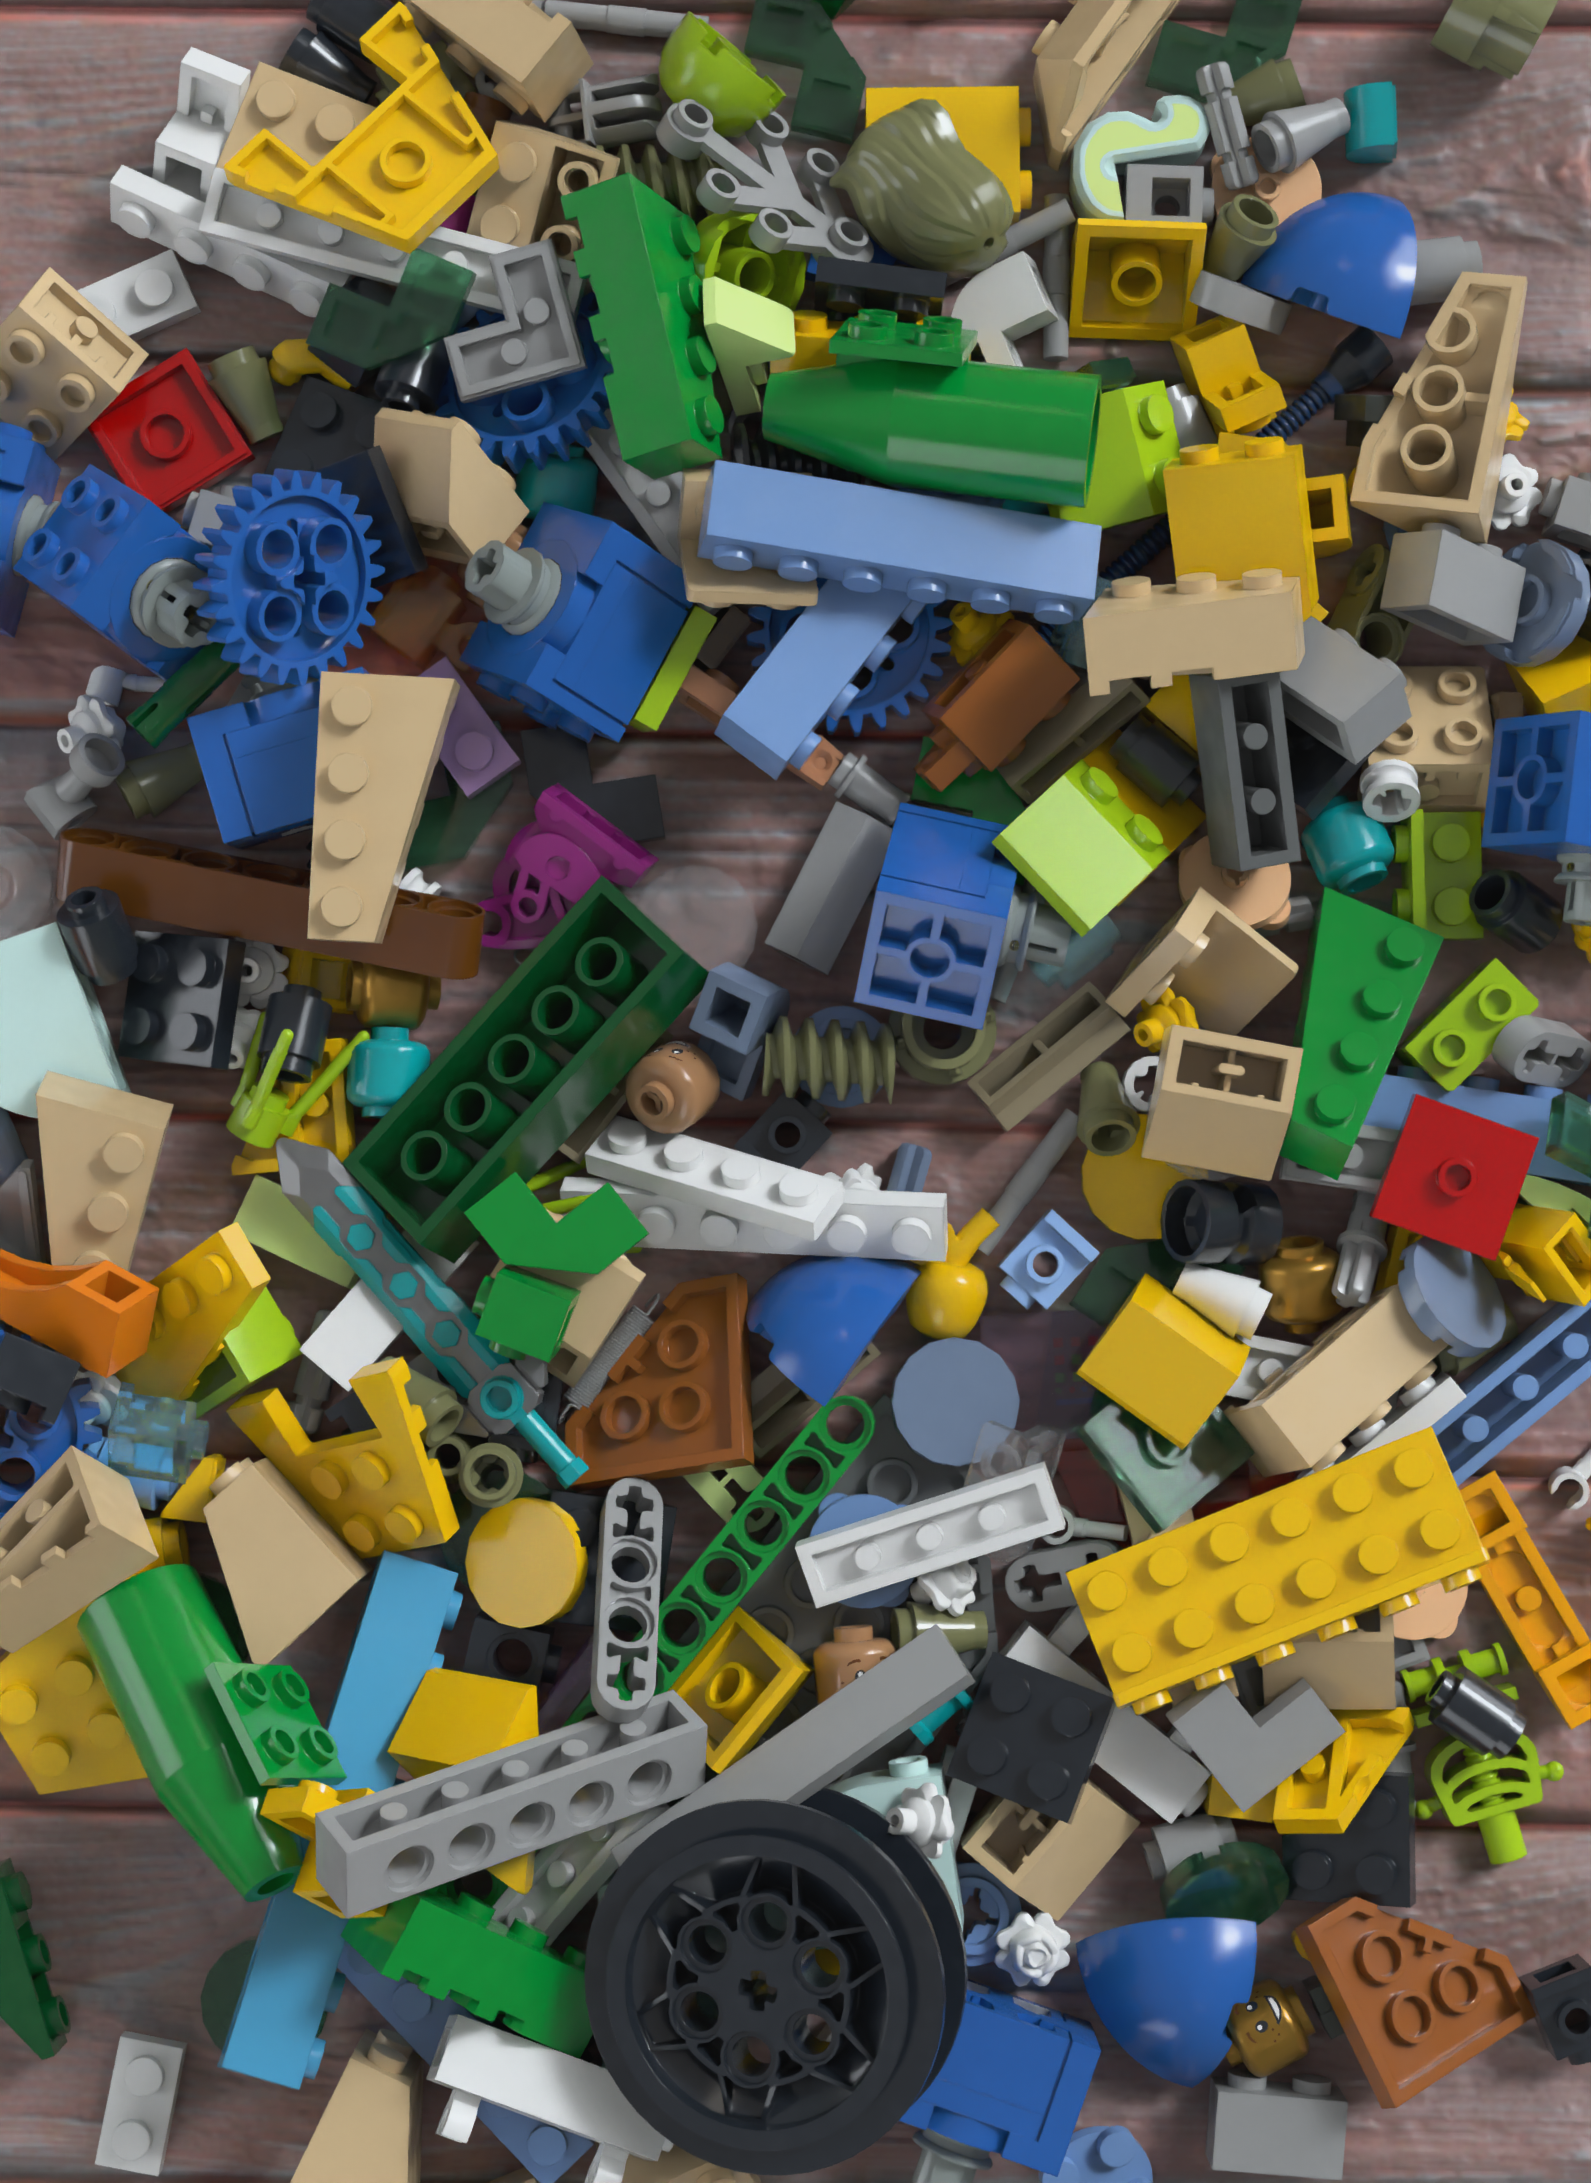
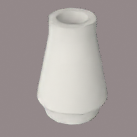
[1172,1263,1273,1340]

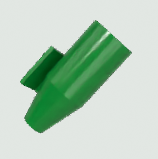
[762,309,1102,508]
[77,1564,347,1902]

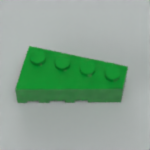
[560,172,724,480]
[1279,887,1445,1181]
[340,1885,593,2059]

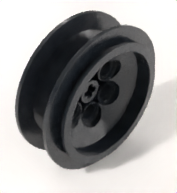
[584,1787,968,2176]

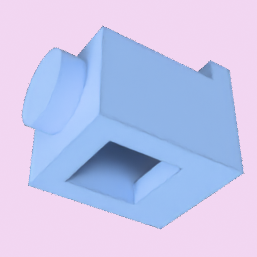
[997,1209,1100,1310]

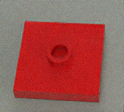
[87,347,256,514]
[1369,1094,1539,1261]

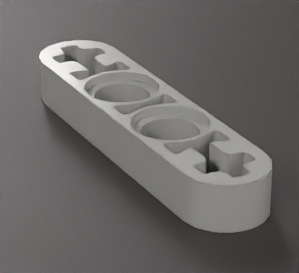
[590,1477,663,1724]

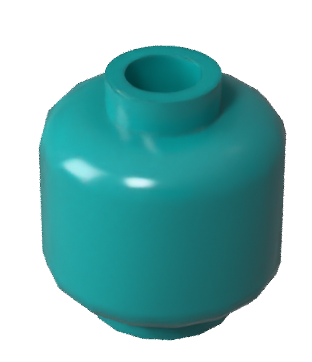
[514,444,599,521]
[1301,796,1395,895]
[346,1027,431,1119]

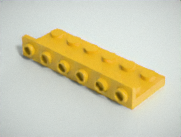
[1065,1426,1491,1716]

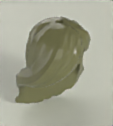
[829,99,1014,278]

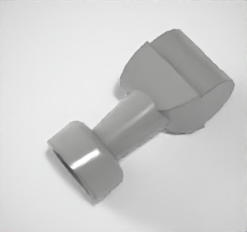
[24,733,125,840]

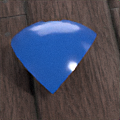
[1241,192,1417,339]
[746,1255,921,1407]
[1076,1917,1257,2088]

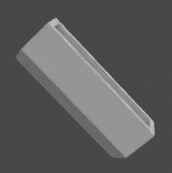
[764,801,893,975]

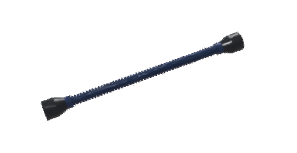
[1035,325,1393,648]

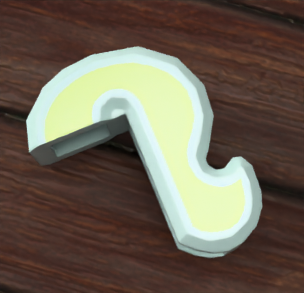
[1069,95,1210,220]

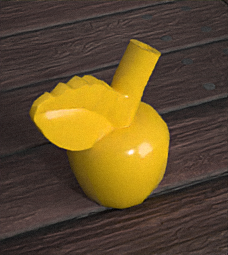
[906,1207,1000,1340]

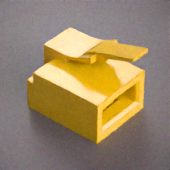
[1478,1203,1591,1307]

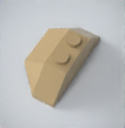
[1032,0,1181,172]

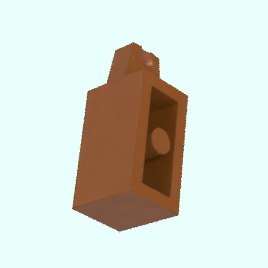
[913,618,1080,792]

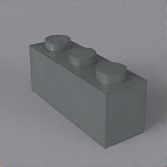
[1189,672,1301,871]

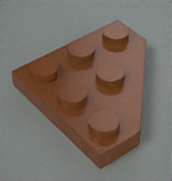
[565,1273,754,1492]
[1294,1896,1536,2109]

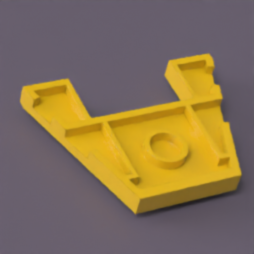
[223,1,500,254]
[226,1357,460,1559]
[0,1574,148,1795]

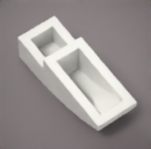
[299,1230,480,1392]

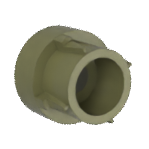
[1430,0,1559,80]
[888,1003,997,1086]

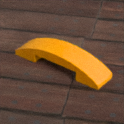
[1459,1470,1591,1730]

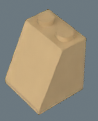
[203,1457,373,1664]
[290,2029,424,2183]

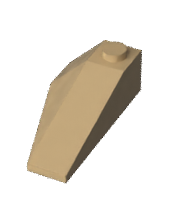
[1350,271,1528,544]

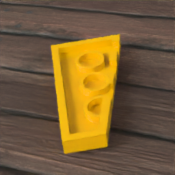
[115,1222,271,1436]

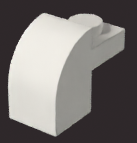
[152,47,251,202]
[951,251,1059,367]

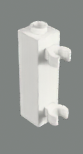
[999,1604,1212,1824]
[426,2014,674,2183]

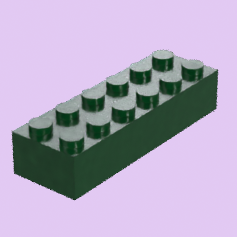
[342,875,709,1264]

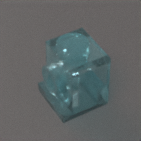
[108,1382,209,1484]

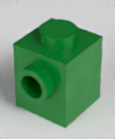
[472,1265,581,1363]

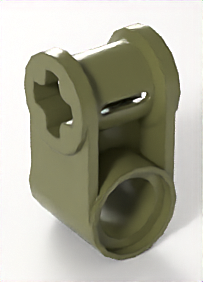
[1327,543,1414,663]

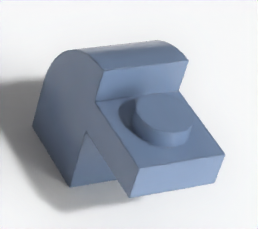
[689,962,790,1101]

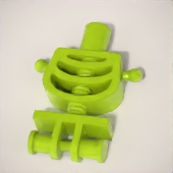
[1399,1642,1564,1864]

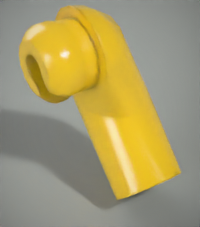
[268,338,359,392]

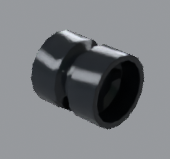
[1160,1179,1283,1266]

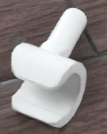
[86,665,165,707]
[1548,1448,1591,1510]
[1041,1504,1128,1545]

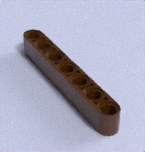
[55,828,485,980]

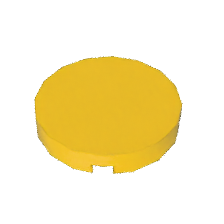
[1081,1114,1208,1239]
[465,1497,589,1629]

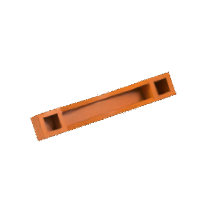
[0,1248,159,1379]

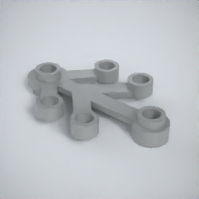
[656,99,874,263]

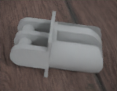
[547,73,662,153]

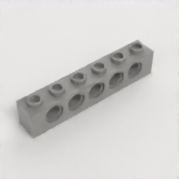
[315,1689,708,1919]

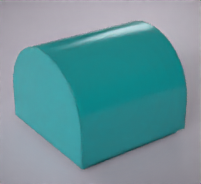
[1343,81,1398,164]

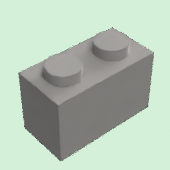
[1380,523,1526,646]
[1279,616,1412,765]
[1205,2069,1348,2181]

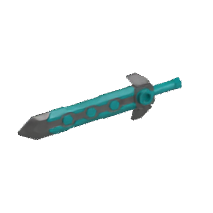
[275,1138,589,1489]

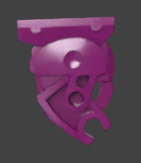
[477,783,659,949]

